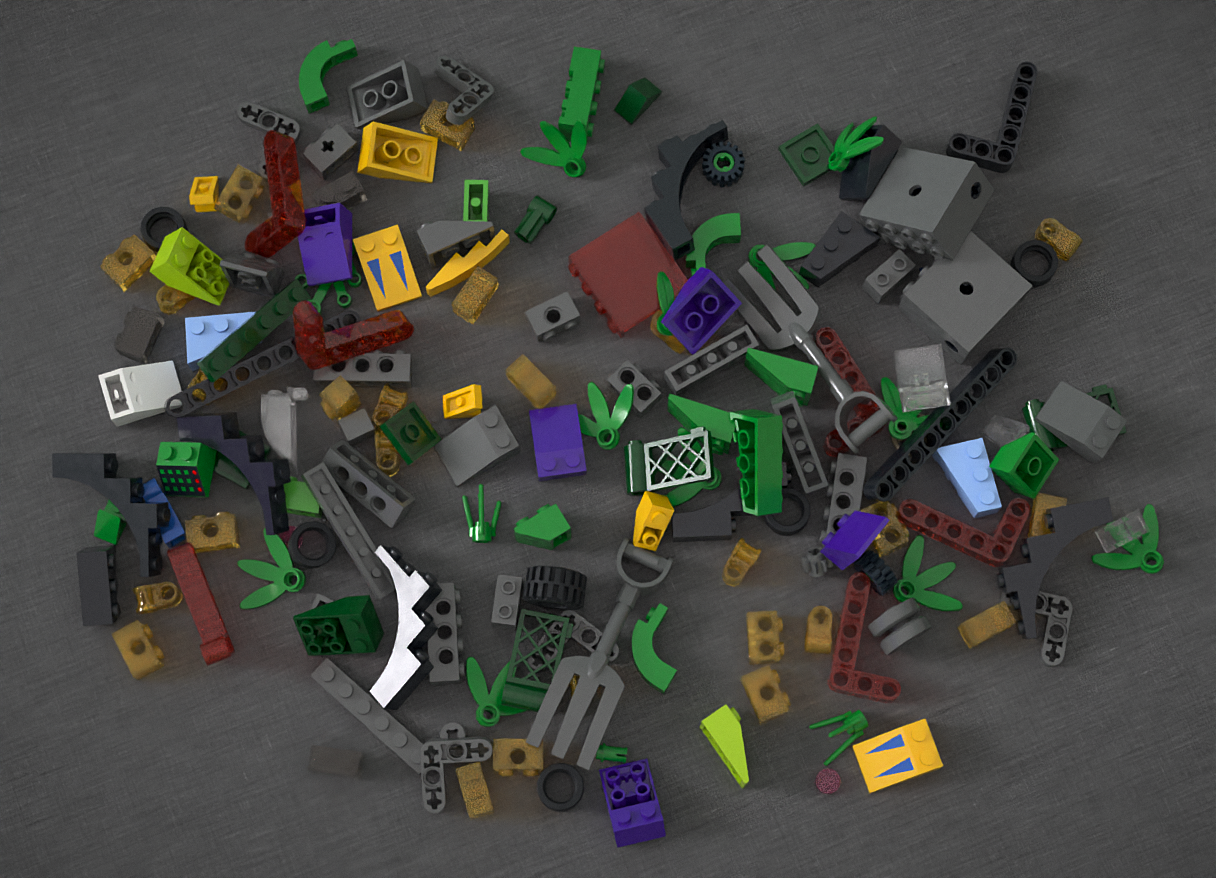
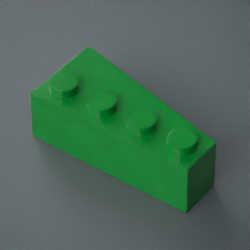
[558,46,605,142]
[730,409,783,516]

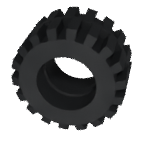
[523,565,588,611]

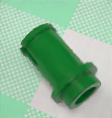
[596,742,627,763]

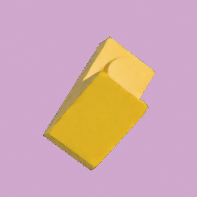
[189,176,219,212]
[443,384,482,419]

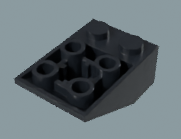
[839,124,902,200]

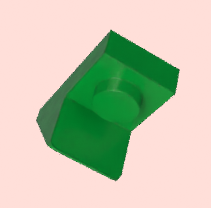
[94,500,127,546]

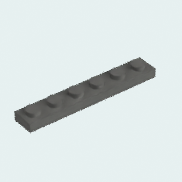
[301,462,396,600]
[310,658,435,775]

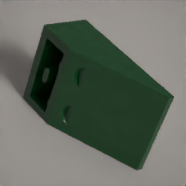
[293,595,384,656]

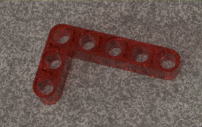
[245,130,306,258]
[293,300,414,370]
[814,327,886,457]
[896,498,1030,567]
[167,542,235,666]
[828,572,901,703]

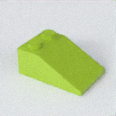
[700,704,749,789]

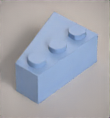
[185,311,262,372]
[932,438,1002,518]

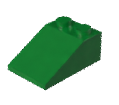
[744,348,818,407]
[667,394,736,455]

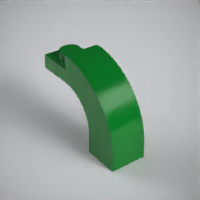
[299,39,358,114]
[685,213,741,277]
[631,603,677,694]

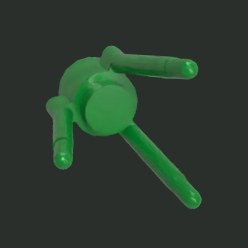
[462,484,501,543]
[809,710,868,766]

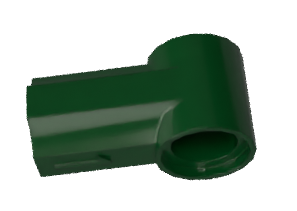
[514,195,558,244]

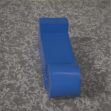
[143,478,189,548]

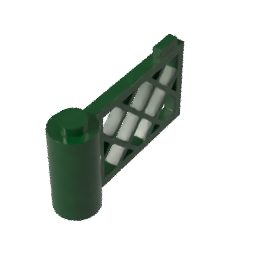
[1022,384,1127,452]
[624,427,715,496]
[501,609,573,712]

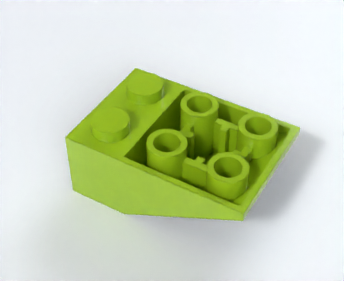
[149,227,229,306]

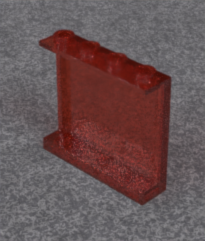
[567,212,688,338]

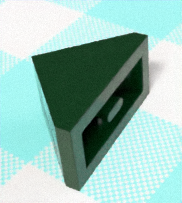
[614,77,662,125]

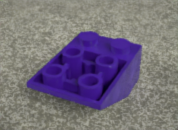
[297,203,352,287]
[599,758,666,848]

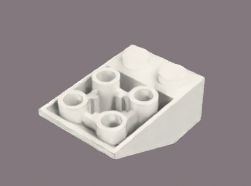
[98,361,182,427]

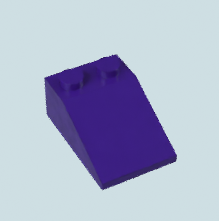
[661,267,742,355]
[529,404,587,481]
[820,510,890,570]

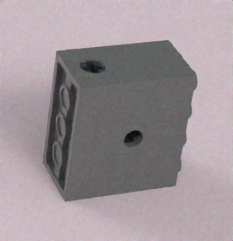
[859,146,995,260]
[898,231,1032,365]

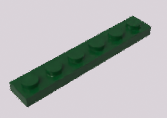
[196,279,311,383]

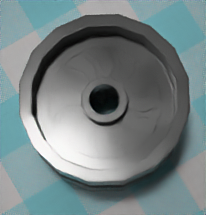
[868,598,932,656]

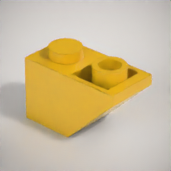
[633,491,674,551]

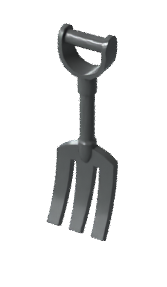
[723,243,897,453]
[525,537,675,770]

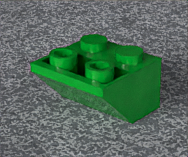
[513,503,572,550]

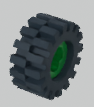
[702,141,745,187]
[853,549,898,596]

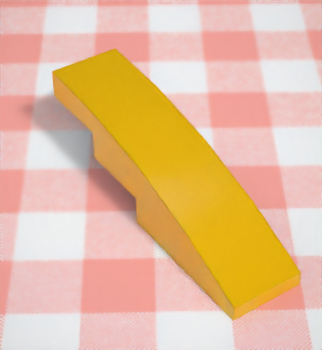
[426,229,510,297]

